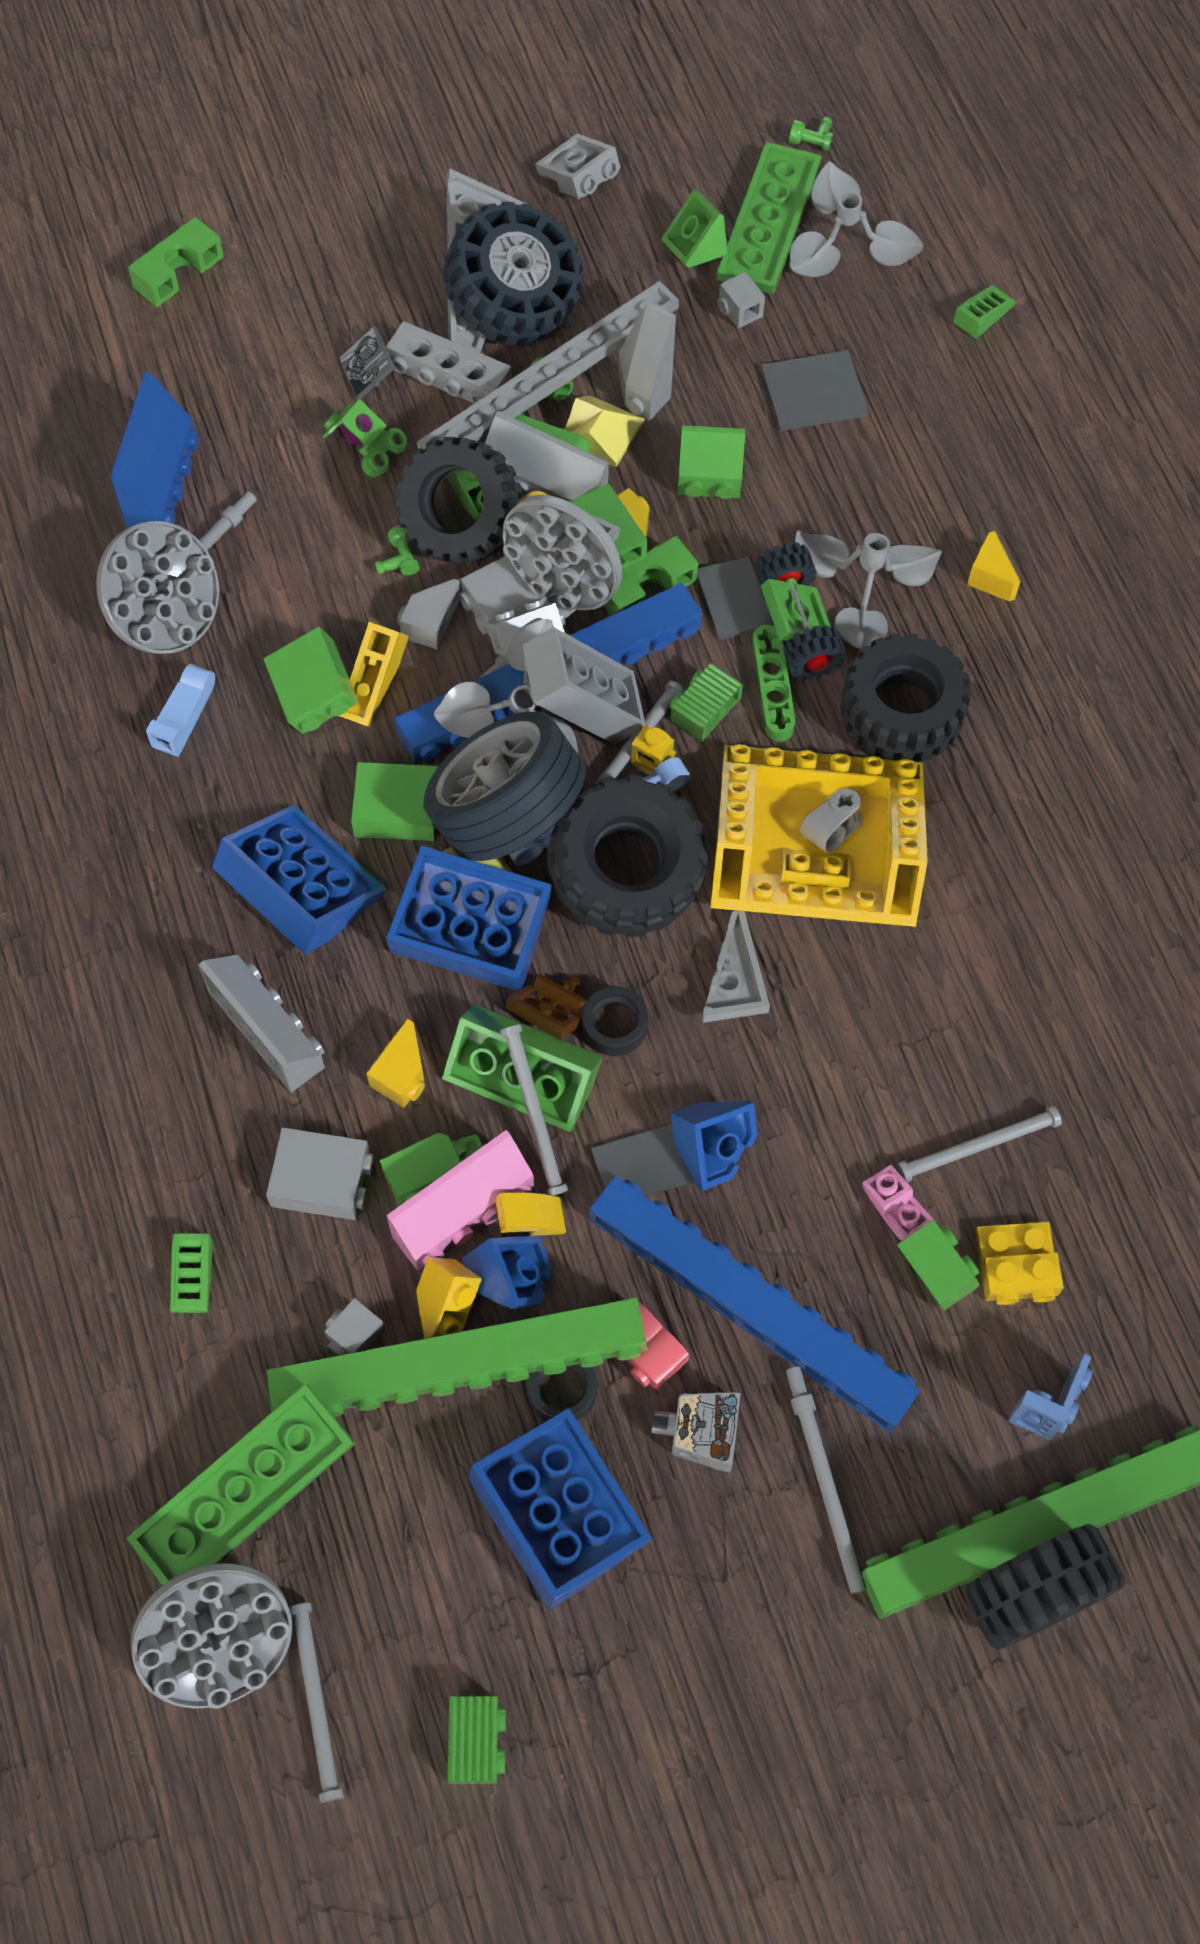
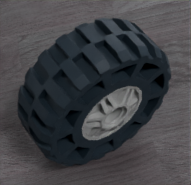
[443,202,584,346]

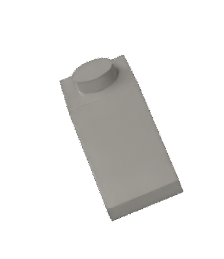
[397,579,460,650]

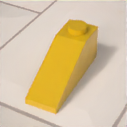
[338,622,409,726]

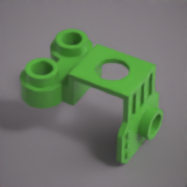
[322,399,407,478]

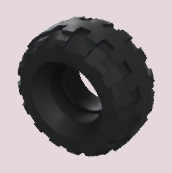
[547,775,708,937]

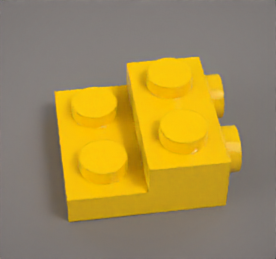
[975,1222,1064,1305]

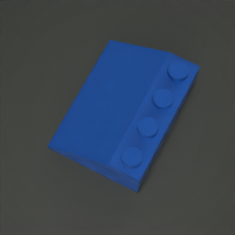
[111,372,199,528]
[212,805,386,954]
[386,846,552,991]
[468,1408,652,1610]

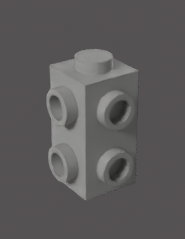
[486,598,565,657]

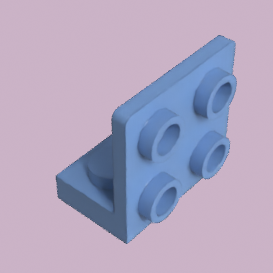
[1008,1353,1093,1441]

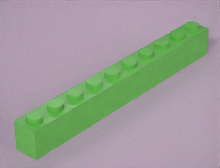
[267,1298,648,1417]
[861,1425,1200,1620]

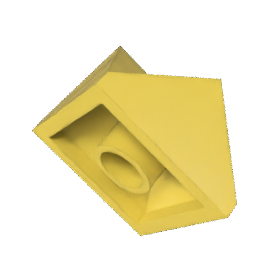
[565,396,645,467]

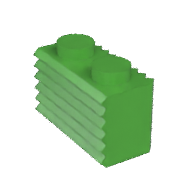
[670,663,743,742]
[448,1696,506,1784]

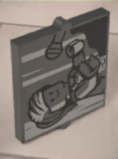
[339,326,395,399]

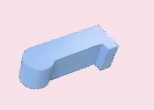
[146,664,215,757]

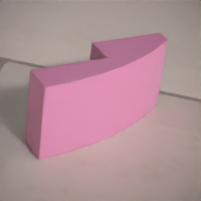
[862,1165,935,1242]

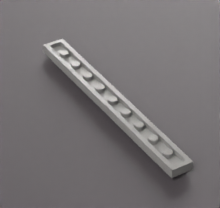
[417,281,679,449]

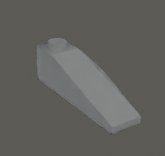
[618,300,676,421]

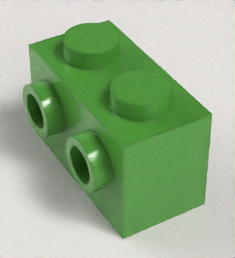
[898,1220,980,1311]

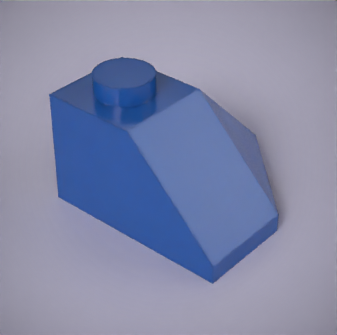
[671,1101,758,1191]
[462,1236,553,1309]

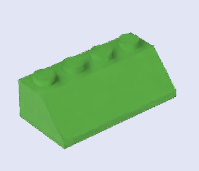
[442,1004,603,1132]

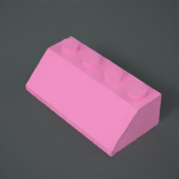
[387,1130,534,1271]

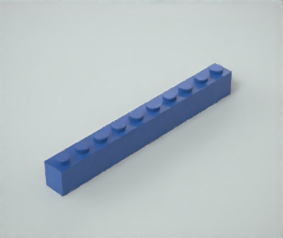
[395,583,702,765]
[589,1176,920,1434]

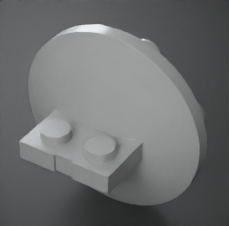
[503,495,622,611]
[96,521,219,654]
[131,1564,292,1709]

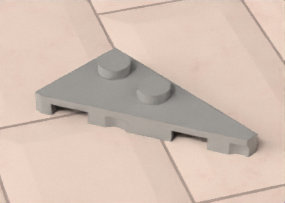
[702,910,770,1023]

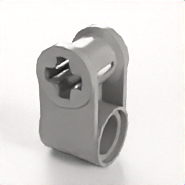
[800,788,863,853]

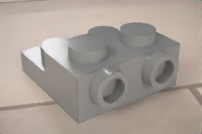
[535,133,620,199]

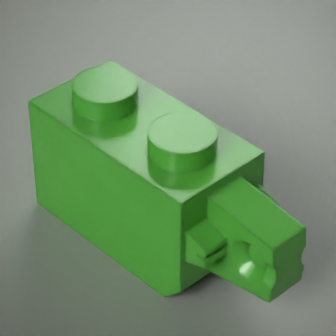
[380,1133,483,1206]

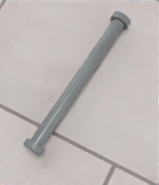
[595,681,685,784]
[500,1024,568,1196]
[897,1106,1062,1182]
[289,1603,344,1803]

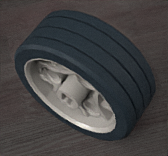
[423,712,586,861]

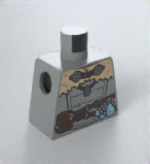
[651,1392,741,1472]

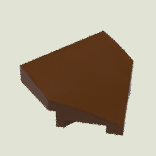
[505,974,585,1040]

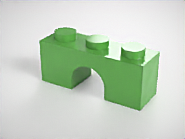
[128,217,224,307]
[603,536,698,616]

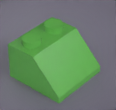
[678,425,745,499]

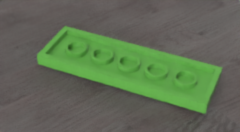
[717,142,822,295]
[126,1384,356,1585]

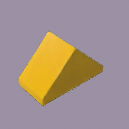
[967,531,1020,601]

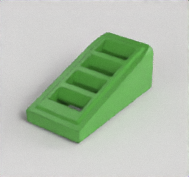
[953,285,1016,339]
[170,1234,213,1313]

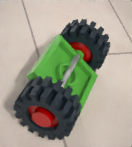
[754,542,847,681]

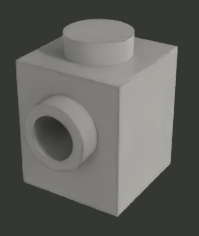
[717,272,765,329]
[324,1298,385,1356]

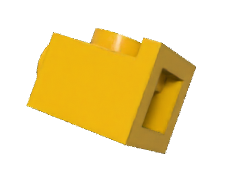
[631,724,676,775]

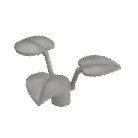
[790,161,924,277]
[795,531,941,649]
[434,619,578,754]

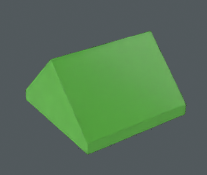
[661,188,728,268]

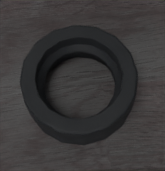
[582,986,648,1057]
[526,1364,598,1421]

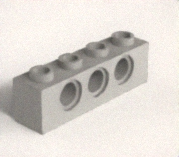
[386,321,512,404]

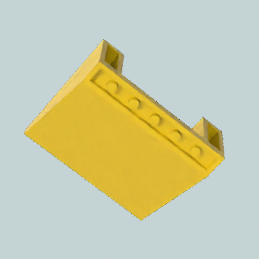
[711,744,928,927]

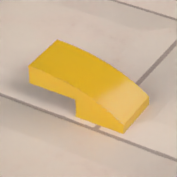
[495,1193,566,1236]

